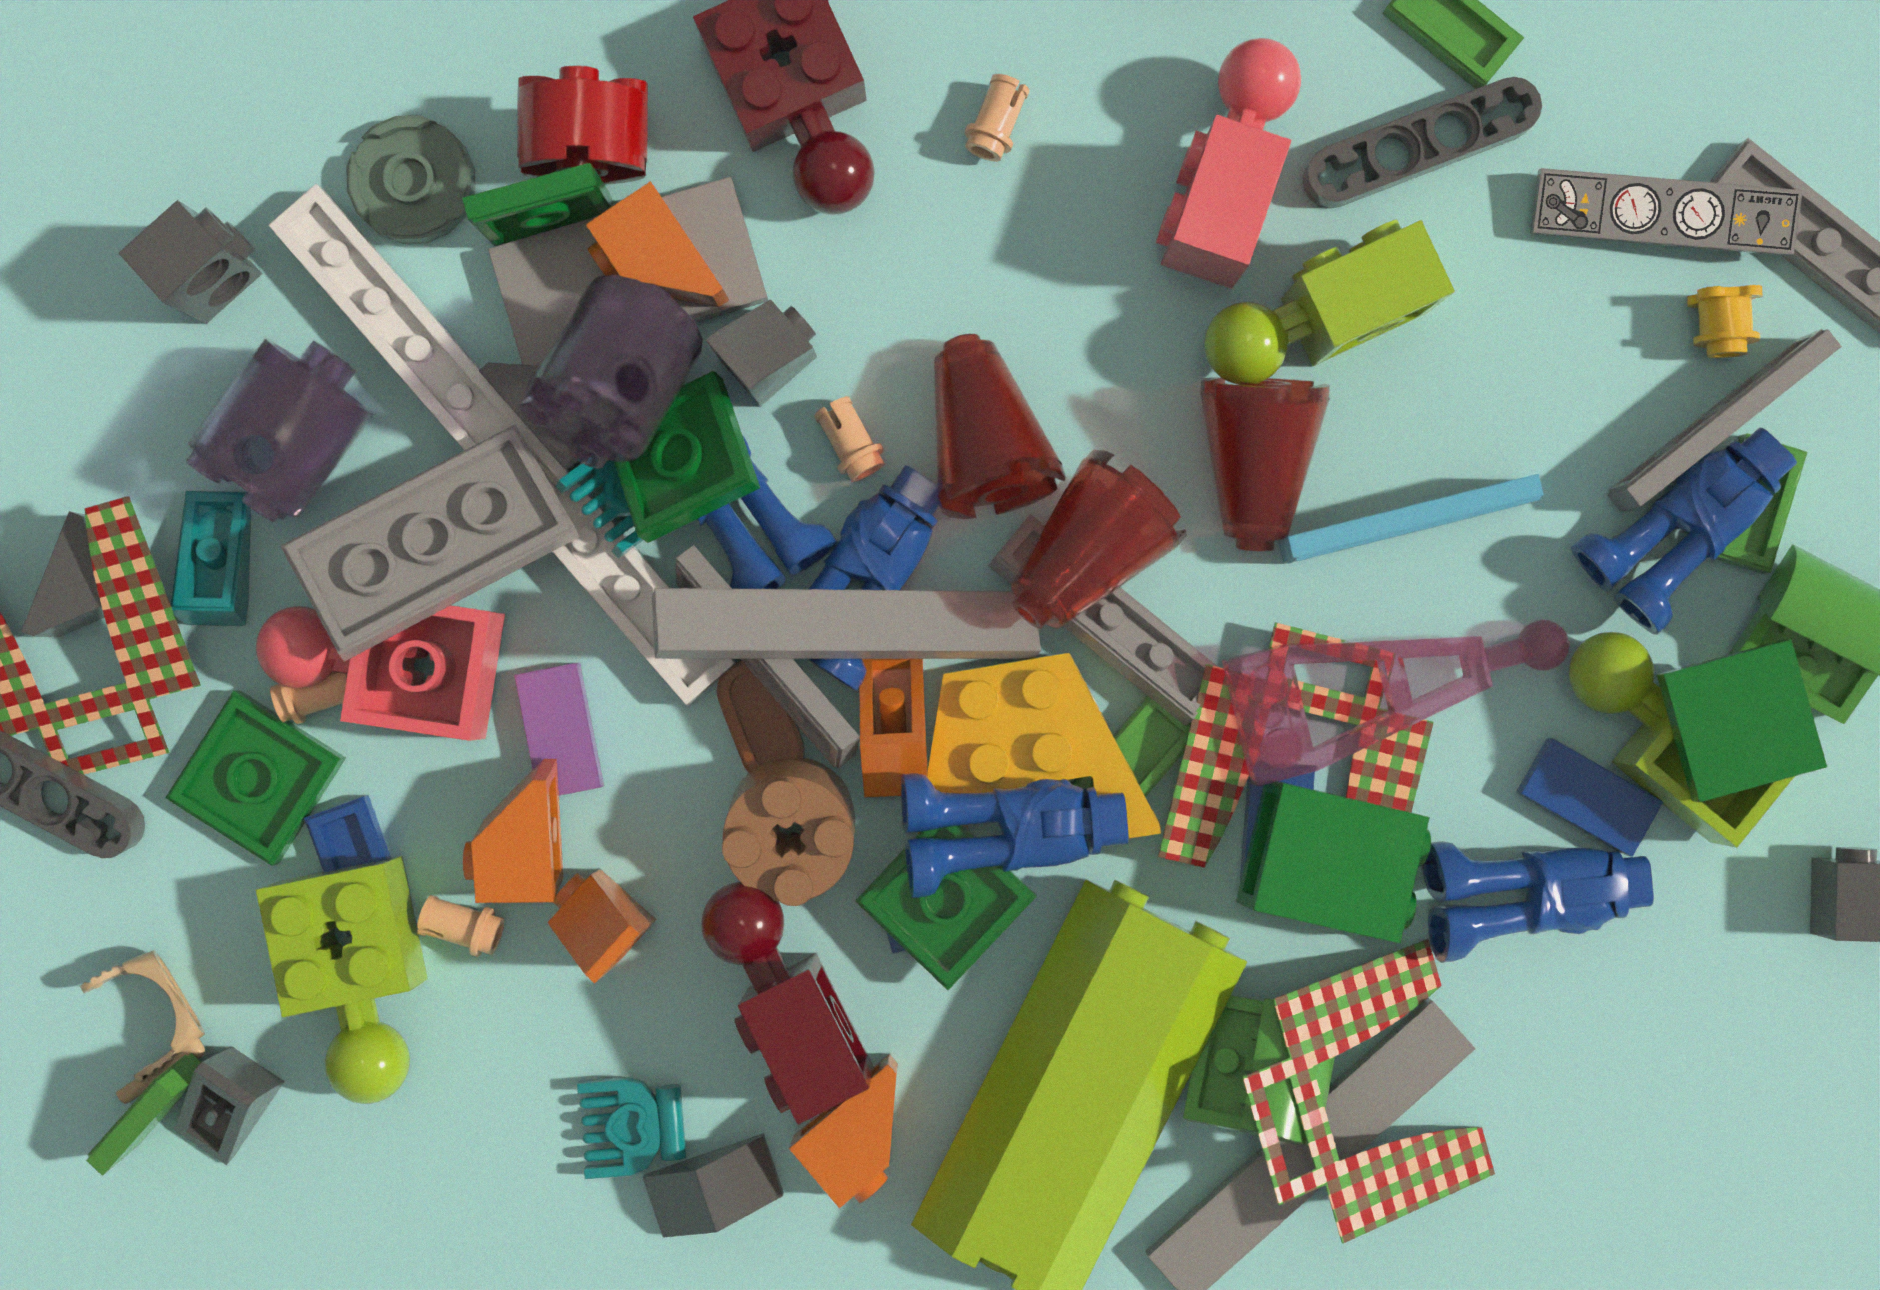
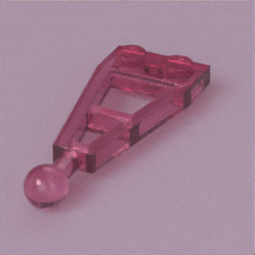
[1222,620,1570,786]

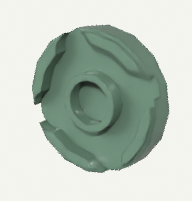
[346,115,475,244]

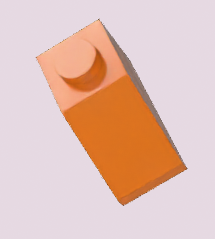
[586,181,729,307]
[859,659,928,798]
[463,759,564,903]
[547,869,657,983]
[789,1054,898,1208]

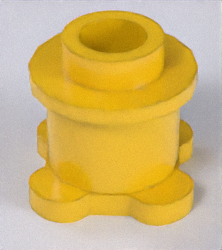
[1687,285,1763,358]

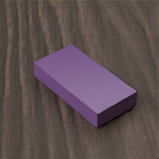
[514,663,604,796]

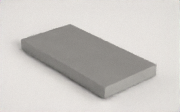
[488,177,768,366]
[280,424,579,662]

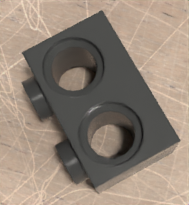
[118,200,262,324]

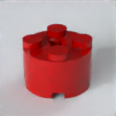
[517,66,648,184]

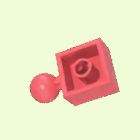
[1156,38,1301,289]
[256,605,505,741]

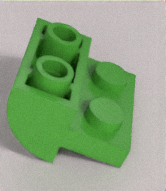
[1728,544,1880,724]
[1183,995,1335,1147]

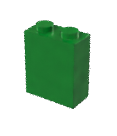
[1236,778,1431,944]

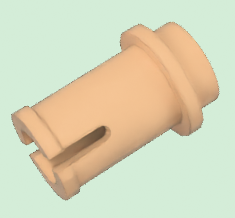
[964,74,1030,162]
[814,396,885,482]
[270,672,347,724]
[417,895,504,957]

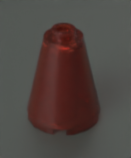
[934,334,1066,519]
[1200,377,1330,551]
[1011,449,1187,629]

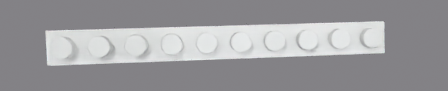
[268,184,736,705]

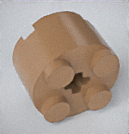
[722,757,856,906]

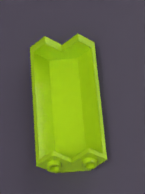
[911,879,1247,1290]

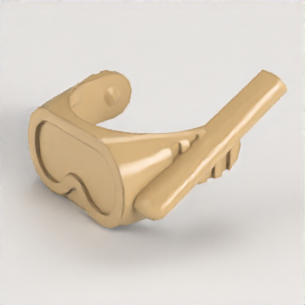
[80,950,205,1104]

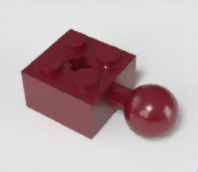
[693,0,875,215]
[701,882,873,1125]

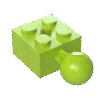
[1204,219,1455,385]
[1569,632,1795,848]
[256,856,428,1104]

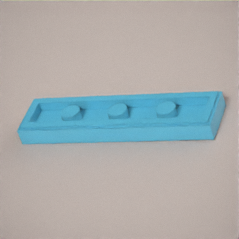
[1278,474,1544,564]

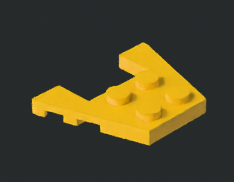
[918,653,1162,839]

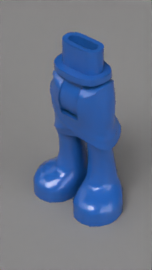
[1571,427,1797,635]
[697,436,838,589]
[809,465,947,691]
[901,773,1129,898]
[1422,841,1654,963]

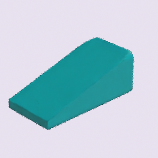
[171,491,252,626]

